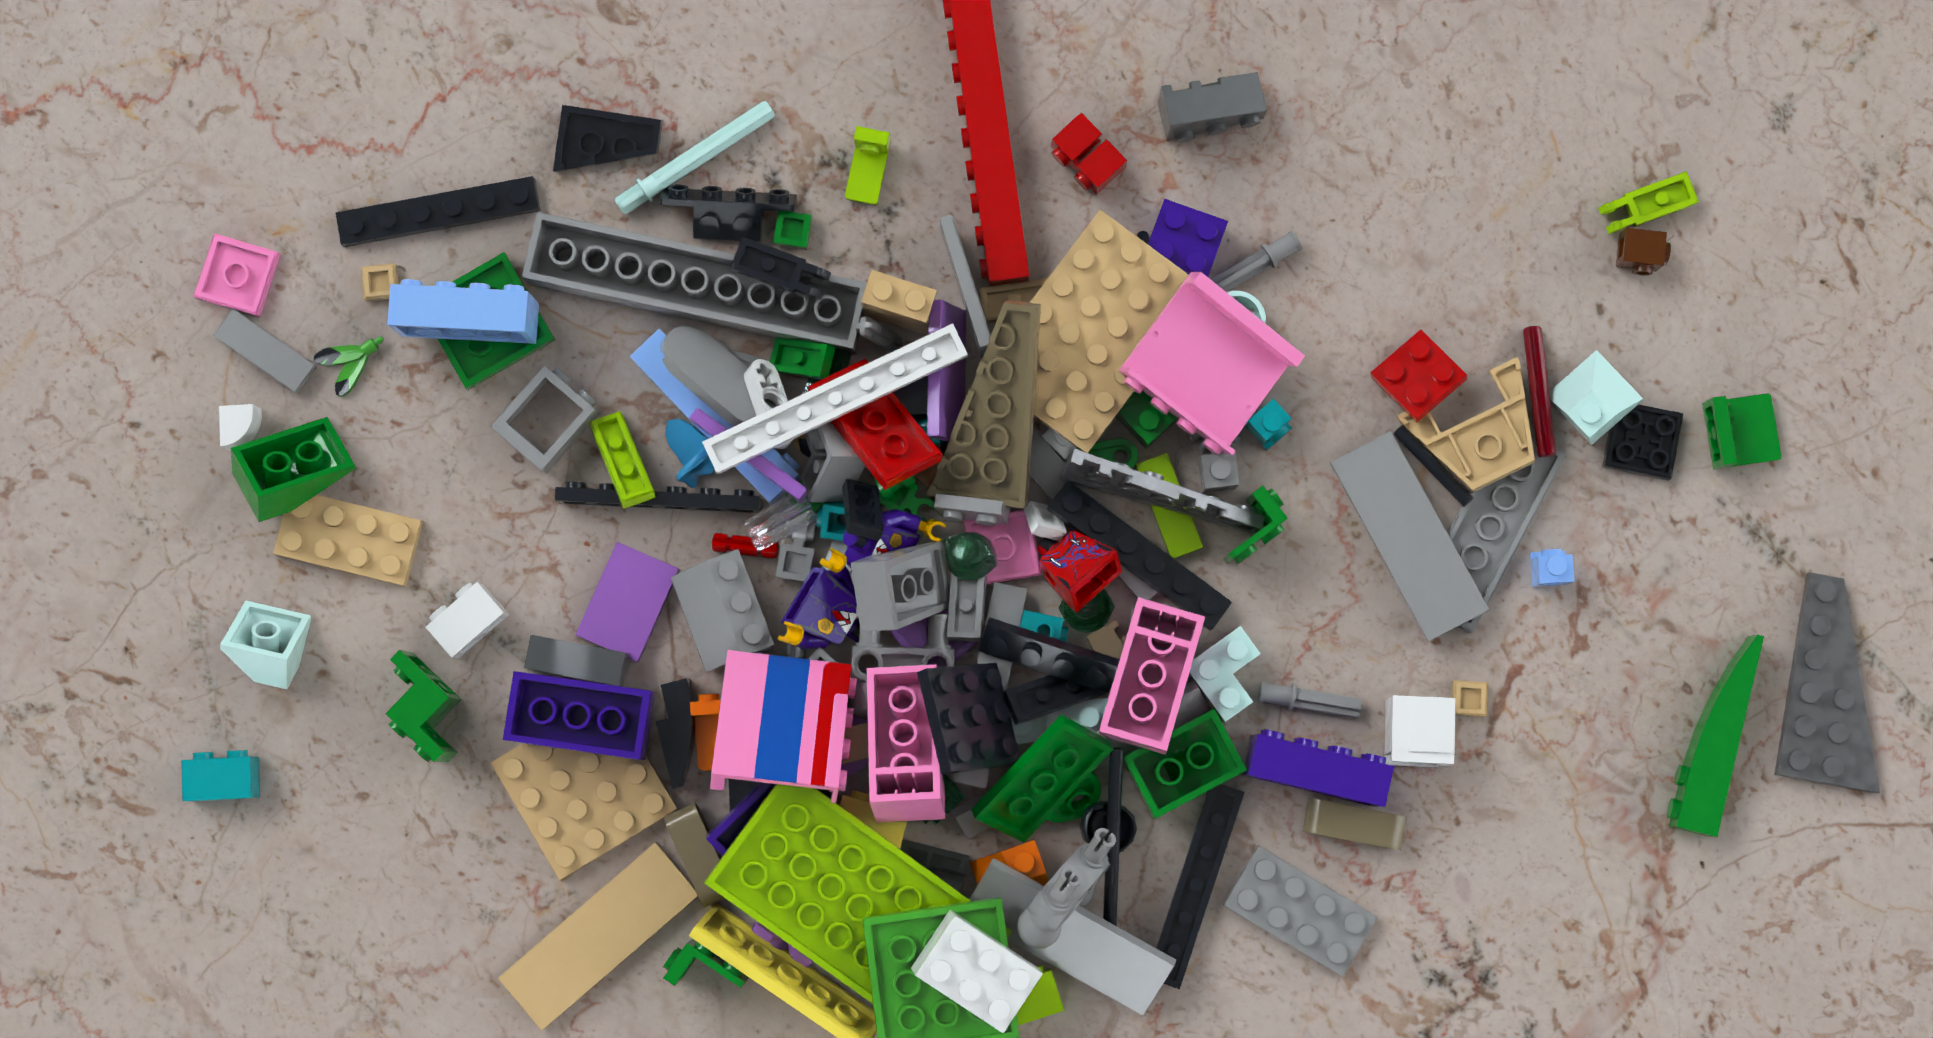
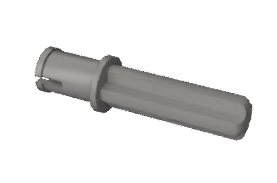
[1210,231,1302,292]
[1258,681,1362,718]

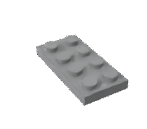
[1223,846,1377,976]

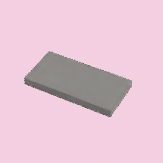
[939,214,990,358]

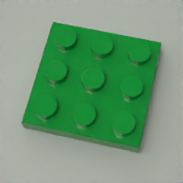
[438,252,555,390]

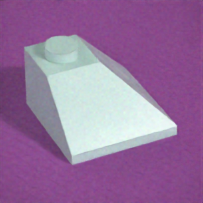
[1549,350,1643,445]
[220,600,311,689]

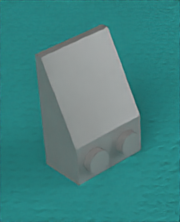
[851,541,950,631]

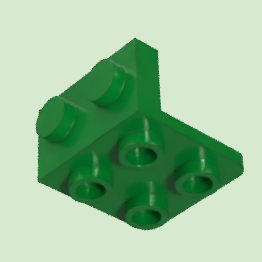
[1223,485,1288,565]
[663,939,749,988]

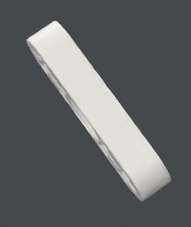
[744,359,795,449]

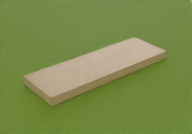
[498,842,698,1031]

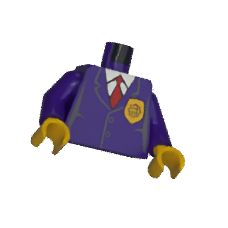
[843,509,946,574]
[778,547,860,650]

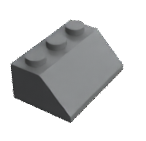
[671,549,774,673]

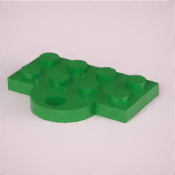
[971,715,1114,843]

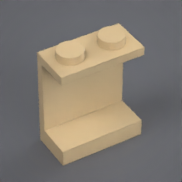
[861,269,937,336]

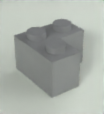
[801,422,865,502]

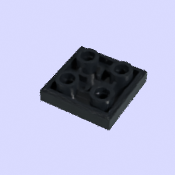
[1602,404,1683,481]

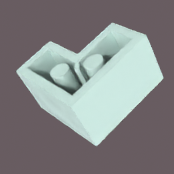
[1188,626,1261,723]

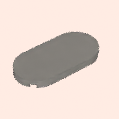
[661,326,777,426]

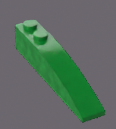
[1666,634,1764,837]

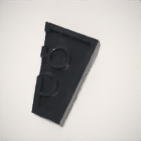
[553,105,663,172]

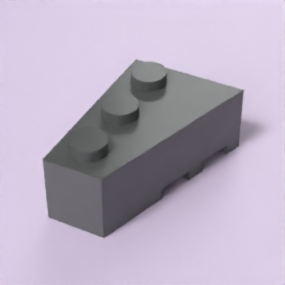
[1157,72,1267,143]

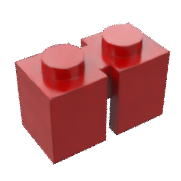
[1051,112,1127,195]

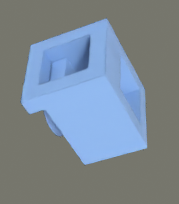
[1530,549,1575,587]

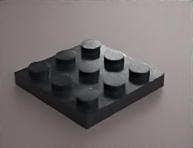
[917,663,1020,775]

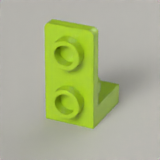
[845,126,891,206]

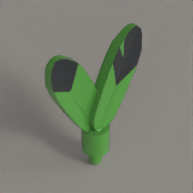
[314,336,384,396]

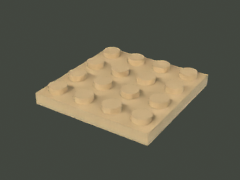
[491,743,679,880]

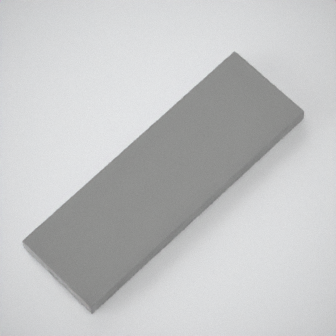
[1330,431,1490,642]
[1447,435,1566,633]
[970,858,1176,1015]

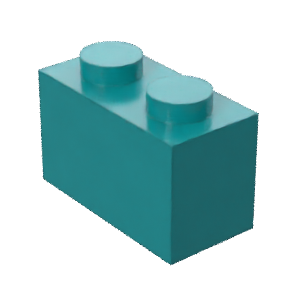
[181,750,260,801]

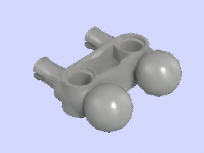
[847,614,955,720]
[1017,828,1116,949]

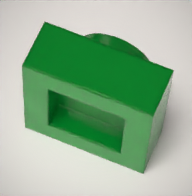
[773,211,812,250]

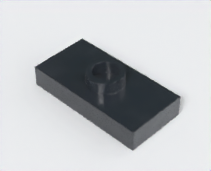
[842,479,883,541]

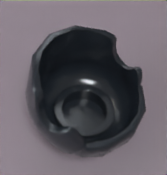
[1080,801,1137,853]

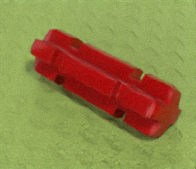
[712,533,779,559]

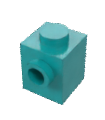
[1020,610,1069,642]

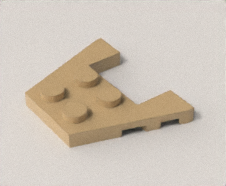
[1397,357,1535,492]

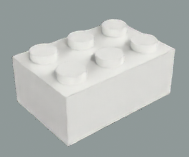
[911,910,1043,1033]

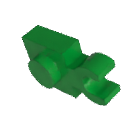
[879,484,935,522]

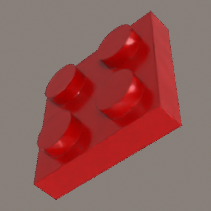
[1370,329,1468,423]

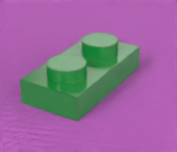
[770,337,836,379]

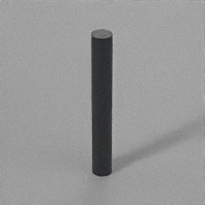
[1393,425,1474,507]

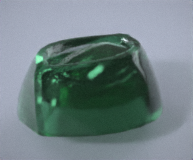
[942,532,997,580]
[1058,589,1115,633]

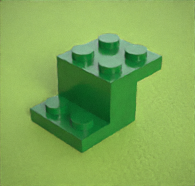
[385,650,462,762]

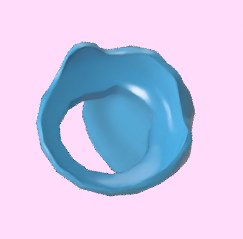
[665,418,715,488]

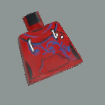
[1038,531,1122,613]

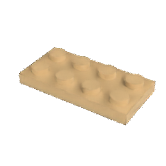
[273,495,424,586]

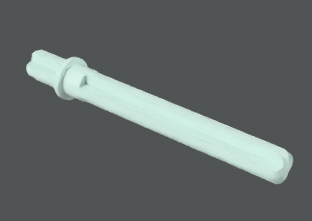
[615,101,775,214]

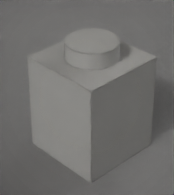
[1198,452,1239,493]

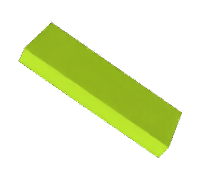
[589,411,655,509]
[1135,453,1203,559]

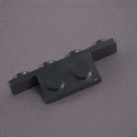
[660,184,797,242]

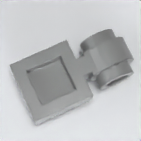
[775,515,817,582]

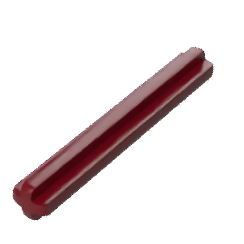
[1523,326,1556,458]

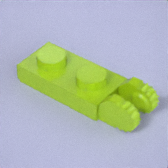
[1598,171,1699,235]

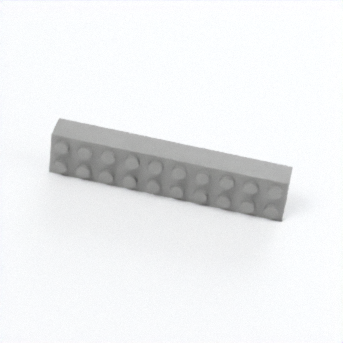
[522,212,867,355]

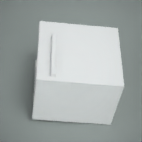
[1384,695,1455,768]

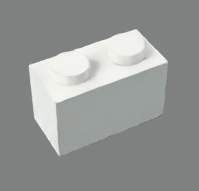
[426,582,510,659]

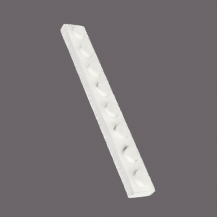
[702,324,968,474]

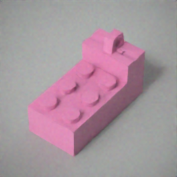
[1099,597,1205,755]
[867,664,946,823]

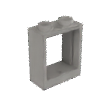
[490,365,600,474]

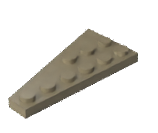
[927,300,1041,509]

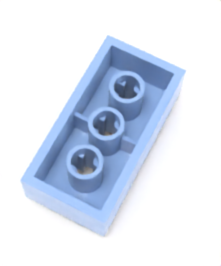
[387,279,539,344]

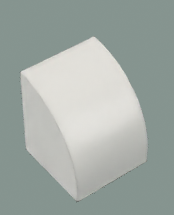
[219,404,262,451]

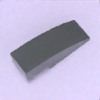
[524,635,629,687]

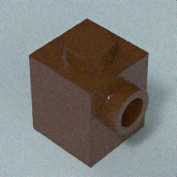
[1616,228,1671,275]

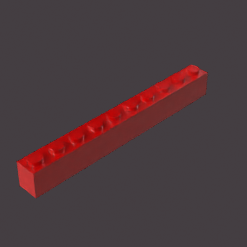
[942,0,1030,286]

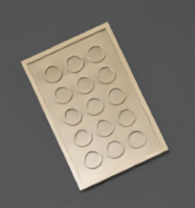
[1029,210,1189,453]

